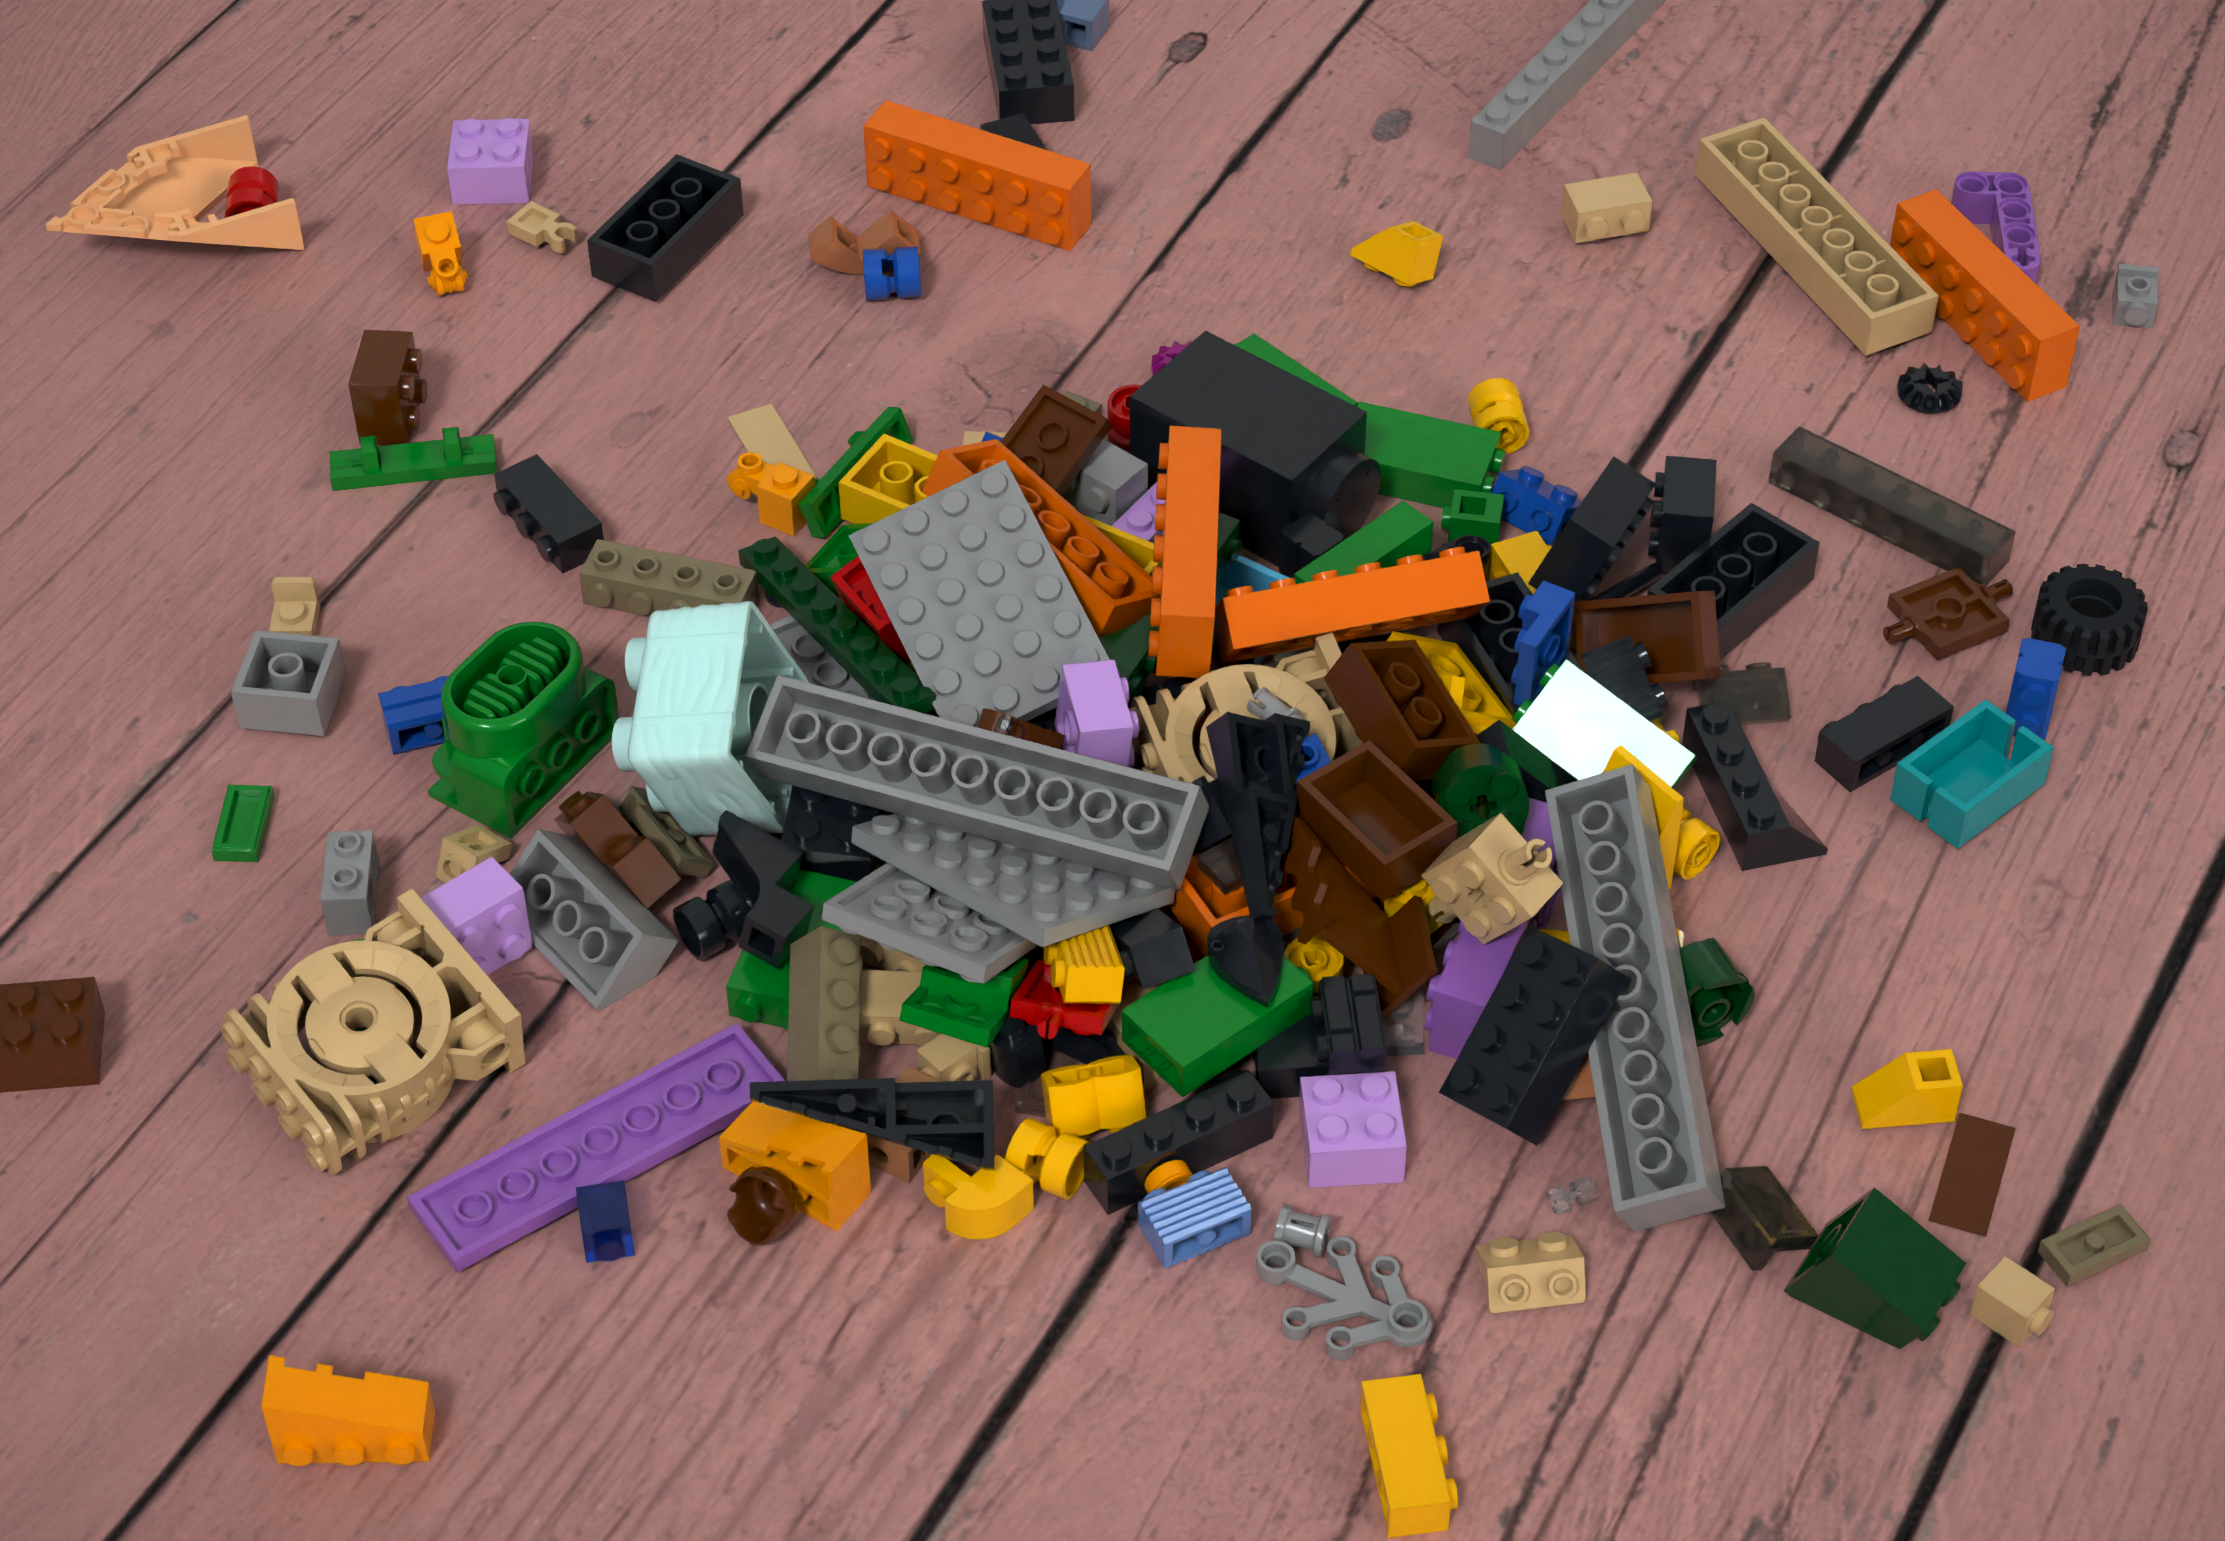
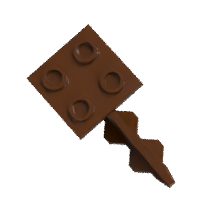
[1284,817,1437,1020]

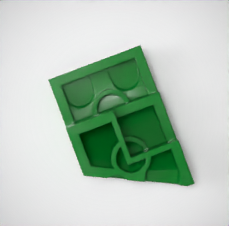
[899,956,1029,1048]

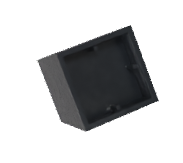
[1130,331,1381,567]

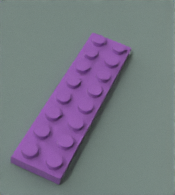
[407,1023,785,1273]

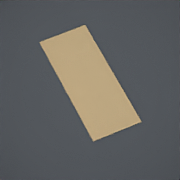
[727,403,817,479]

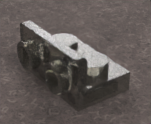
[1710,1166,1819,1271]

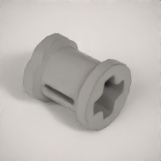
[1274,1204,1332,1258]

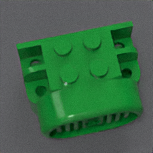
[428,622,619,839]

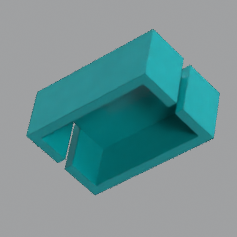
[1890,699,2054,849]

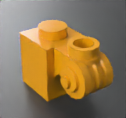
[413,211,468,296]
[727,452,815,537]

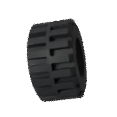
[2031,564,2148,676]

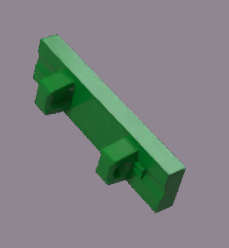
[798,407,914,538]
[329,427,497,491]

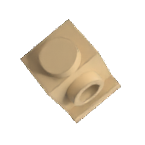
[916,1034,991,1082]

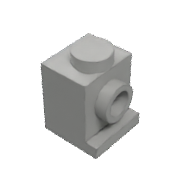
[2112,264,2159,328]

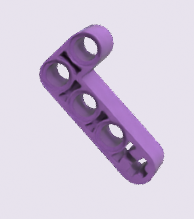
[1951,171,2041,284]

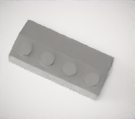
[510,829,679,1010]

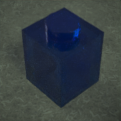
[576,1180,635,1263]

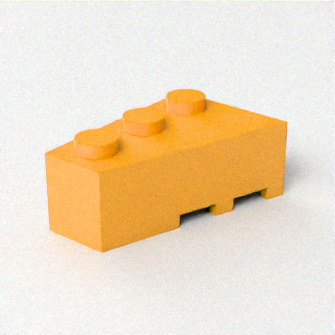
[719,1101,871,1232]
[261,1355,435,1466]

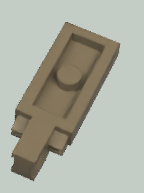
[619,786,714,878]

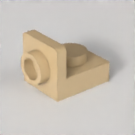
[269,577,320,636]
[436,824,512,883]

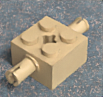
[1421,813,1563,945]

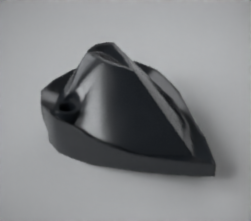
[1207,916,1283,1008]

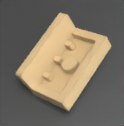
[1475,1232,1586,1313]

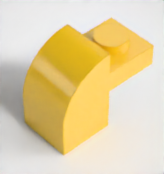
[923,1154,1034,1239]

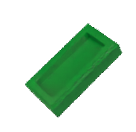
[211,785,274,862]

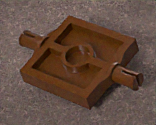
[1883,567,2013,660]

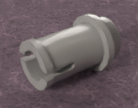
[1247,687,1304,720]

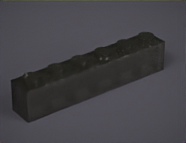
[1768,426,2016,586]

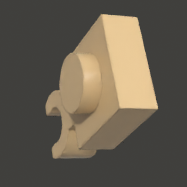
[506,201,579,253]

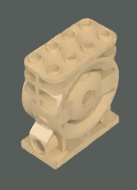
[1128,633,1363,851]
[220,888,526,1176]

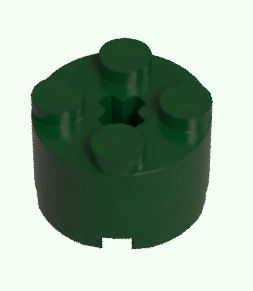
[1432,743,1529,839]
[1679,938,1755,1047]

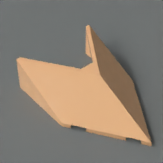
[45,115,305,250]

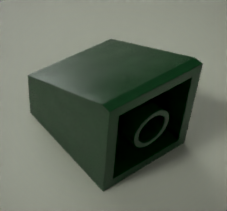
[1784,1187,1966,1349]

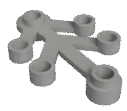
[1256,1236,1432,1361]

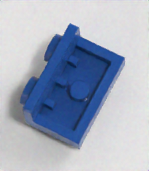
[1491,466,1582,545]

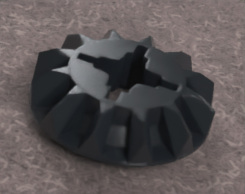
[1897,363,1963,413]

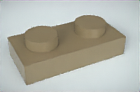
[2038,1204,2150,1287]

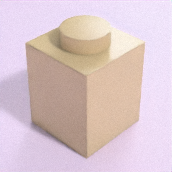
[1970,1256,2055,1348]

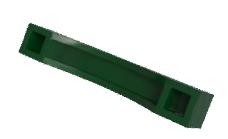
[1098,512,1242,705]

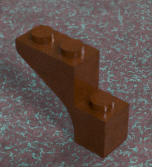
[554,791,681,908]

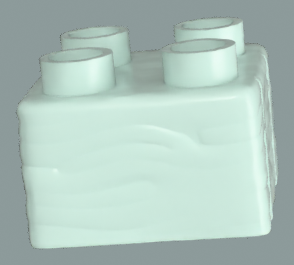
[612,601,809,836]

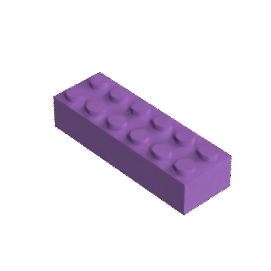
[1424,798,1562,1059]

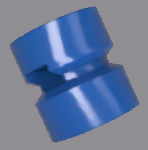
[863,246,921,301]

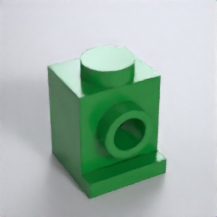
[1441,489,1504,545]

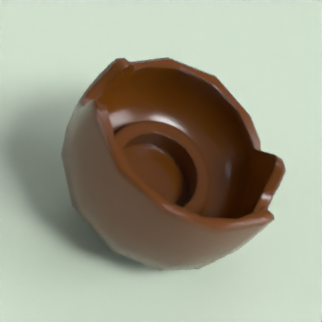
[727,1167,798,1246]

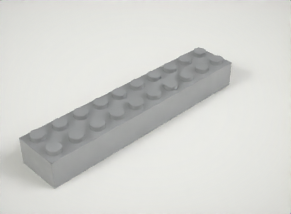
[745,675,1210,890]
[1545,764,1726,1232]

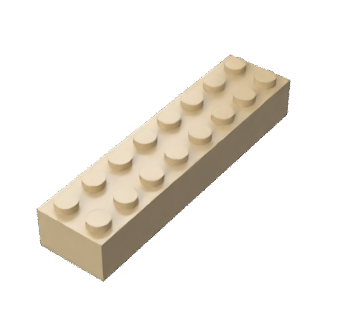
[1695,117,1939,356]

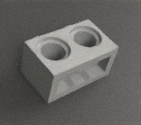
[320,830,380,936]

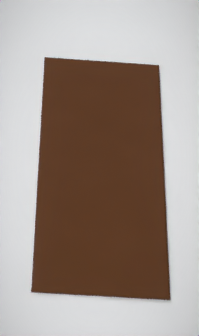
[1929,1113,2016,1237]

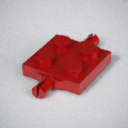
[1010,960,1127,1039]

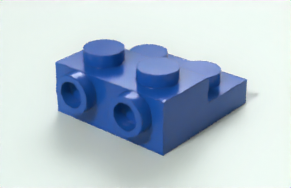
[1511,580,1575,706]

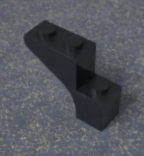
[712,810,814,969]

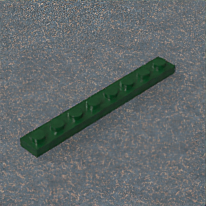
[738,536,936,713]

